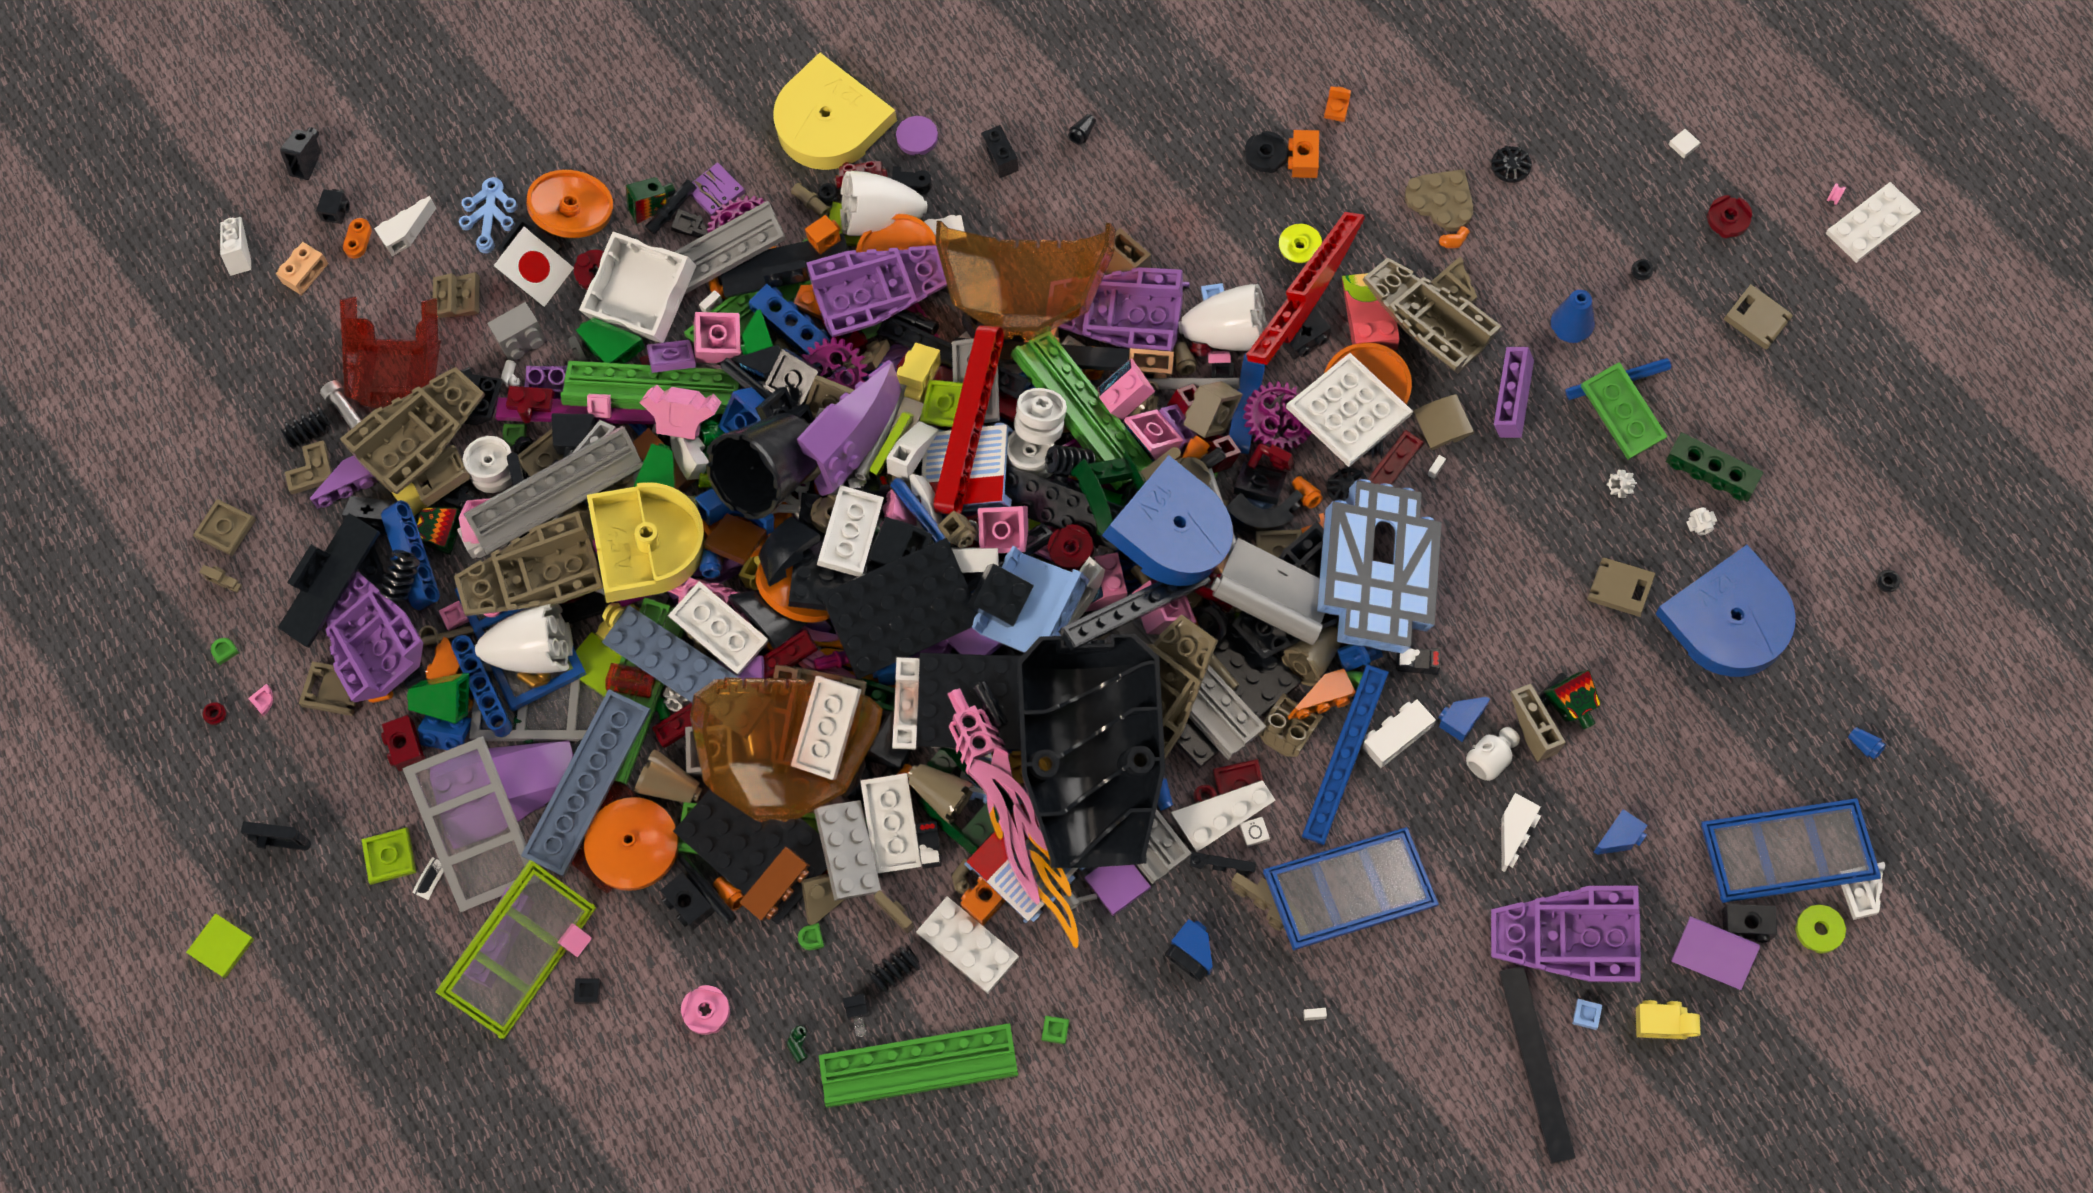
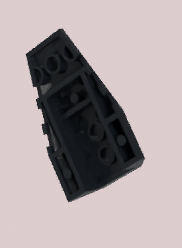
[1232,521,1339,660]

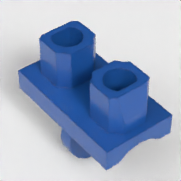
[1337,644,1383,672]

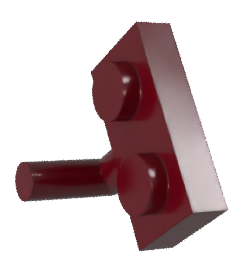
[506,386,554,423]
[1247,443,1294,471]

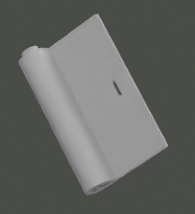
[1211,538,1325,645]

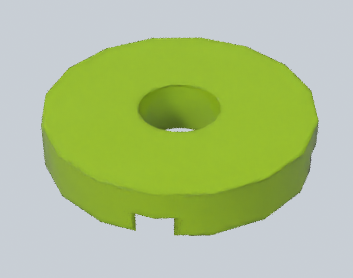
[1795,905,1846,954]

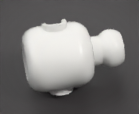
[1466,727,1520,781]

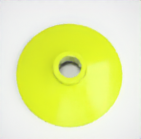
[1279,224,1322,263]

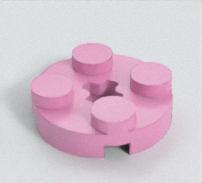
[681,985,730,1035]

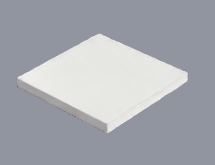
[1286,353,1413,467]

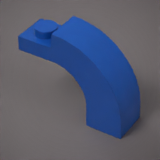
[695,489,774,536]

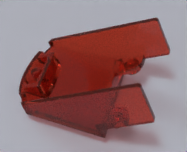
[340,296,441,409]

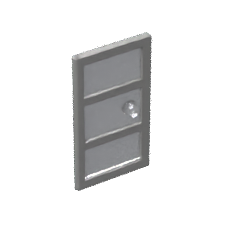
[469,663,604,742]
[402,736,540,912]

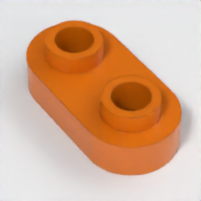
[343,218,372,259]

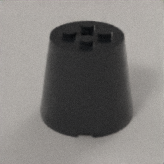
[706,413,818,519]

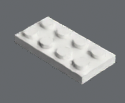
[1826,182,1921,263]
[817,485,884,577]
[668,581,769,676]
[791,676,861,780]
[861,773,922,874]
[916,896,1019,994]

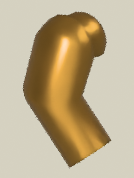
[517,672,551,688]

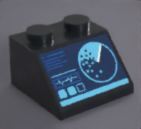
[737,344,781,382]

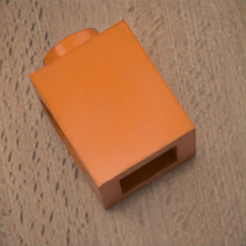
[805,215,841,254]

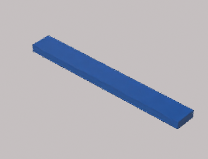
[1302,664,1389,846]

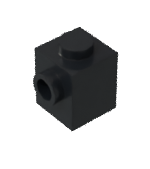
[316,189,350,224]

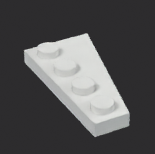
[1171,780,1275,852]

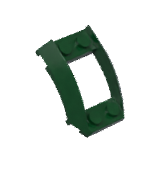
[1071,451,1146,535]
[913,747,1014,855]

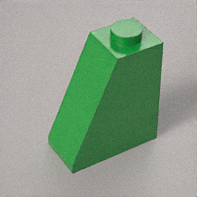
[576,317,645,364]
[633,443,676,489]
[407,673,469,724]

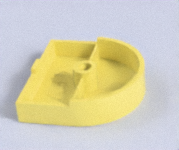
[773,53,897,170]
[587,483,705,603]

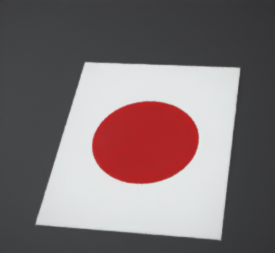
[494,227,574,307]

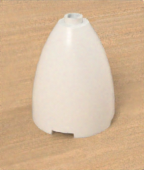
[840,171,927,236]
[1179,284,1268,351]
[475,604,573,673]

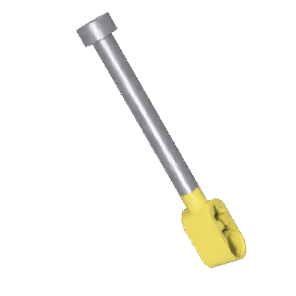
[320,380,427,516]

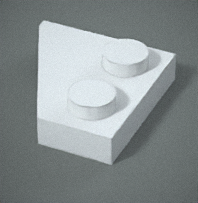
[1837,862,1885,920]

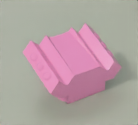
[639,385,722,440]

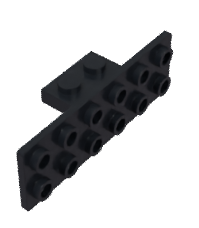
[721,233,848,298]
[1005,464,1124,550]
[278,513,380,648]

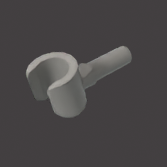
[1063,892,1097,910]

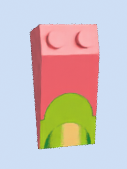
[1342,273,1400,350]

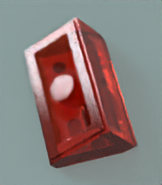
[605,663,655,698]

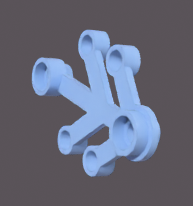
[459,177,518,253]

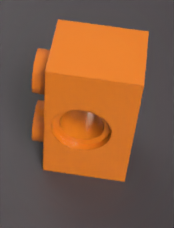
[1288,130,1319,178]
[961,876,1006,926]

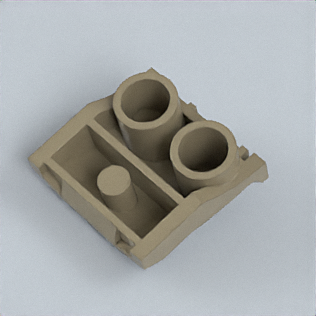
[1259,693,1323,757]

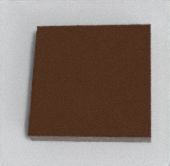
[704,513,766,565]

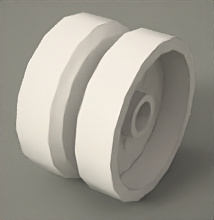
[1014,388,1067,445]
[1006,431,1054,478]
[463,436,512,493]

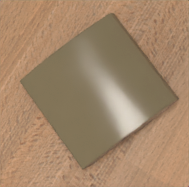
[432,272,480,318]
[1413,394,1475,450]

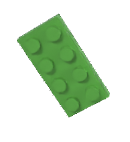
[1580,362,1668,460]

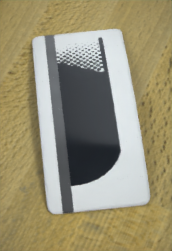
[412,857,444,900]

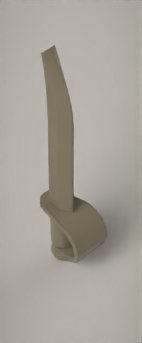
[418,624,495,646]

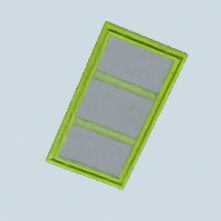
[435,860,596,1039]

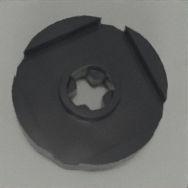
[1245,131,1287,173]

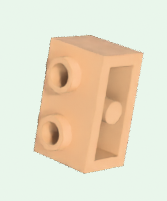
[276,242,329,295]
[1129,348,1174,378]

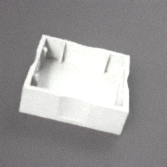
[579,232,697,343]

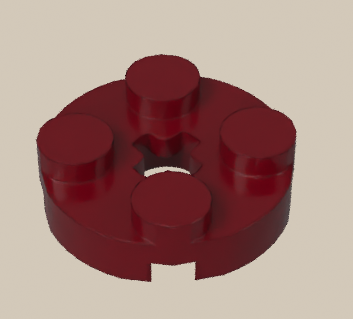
[1707,195,1752,238]
[574,249,604,290]
[1048,524,1094,571]

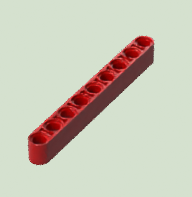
[933,325,1004,515]

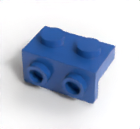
[418,715,472,750]

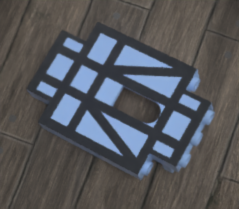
[1317,479,1442,654]

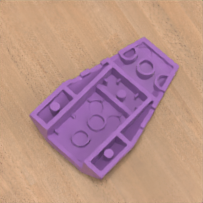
[806,245,952,337]
[1045,267,1183,352]
[797,360,902,496]
[326,571,423,702]
[430,740,574,849]
[1491,886,1641,982]

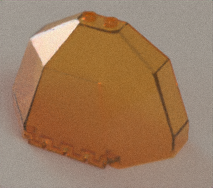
[935,221,1116,339]
[690,677,883,822]

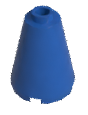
[1551,290,1595,343]

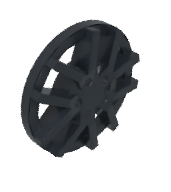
[1491,145,1532,183]
[1327,466,1368,501]

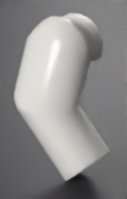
[501,360,521,389]

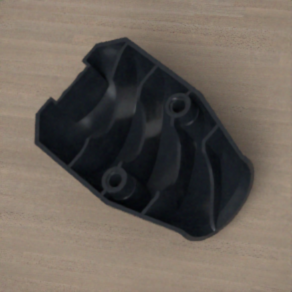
[1017,633,1165,868]

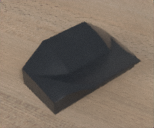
[841,753,874,802]

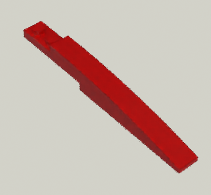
[1246,212,1365,365]

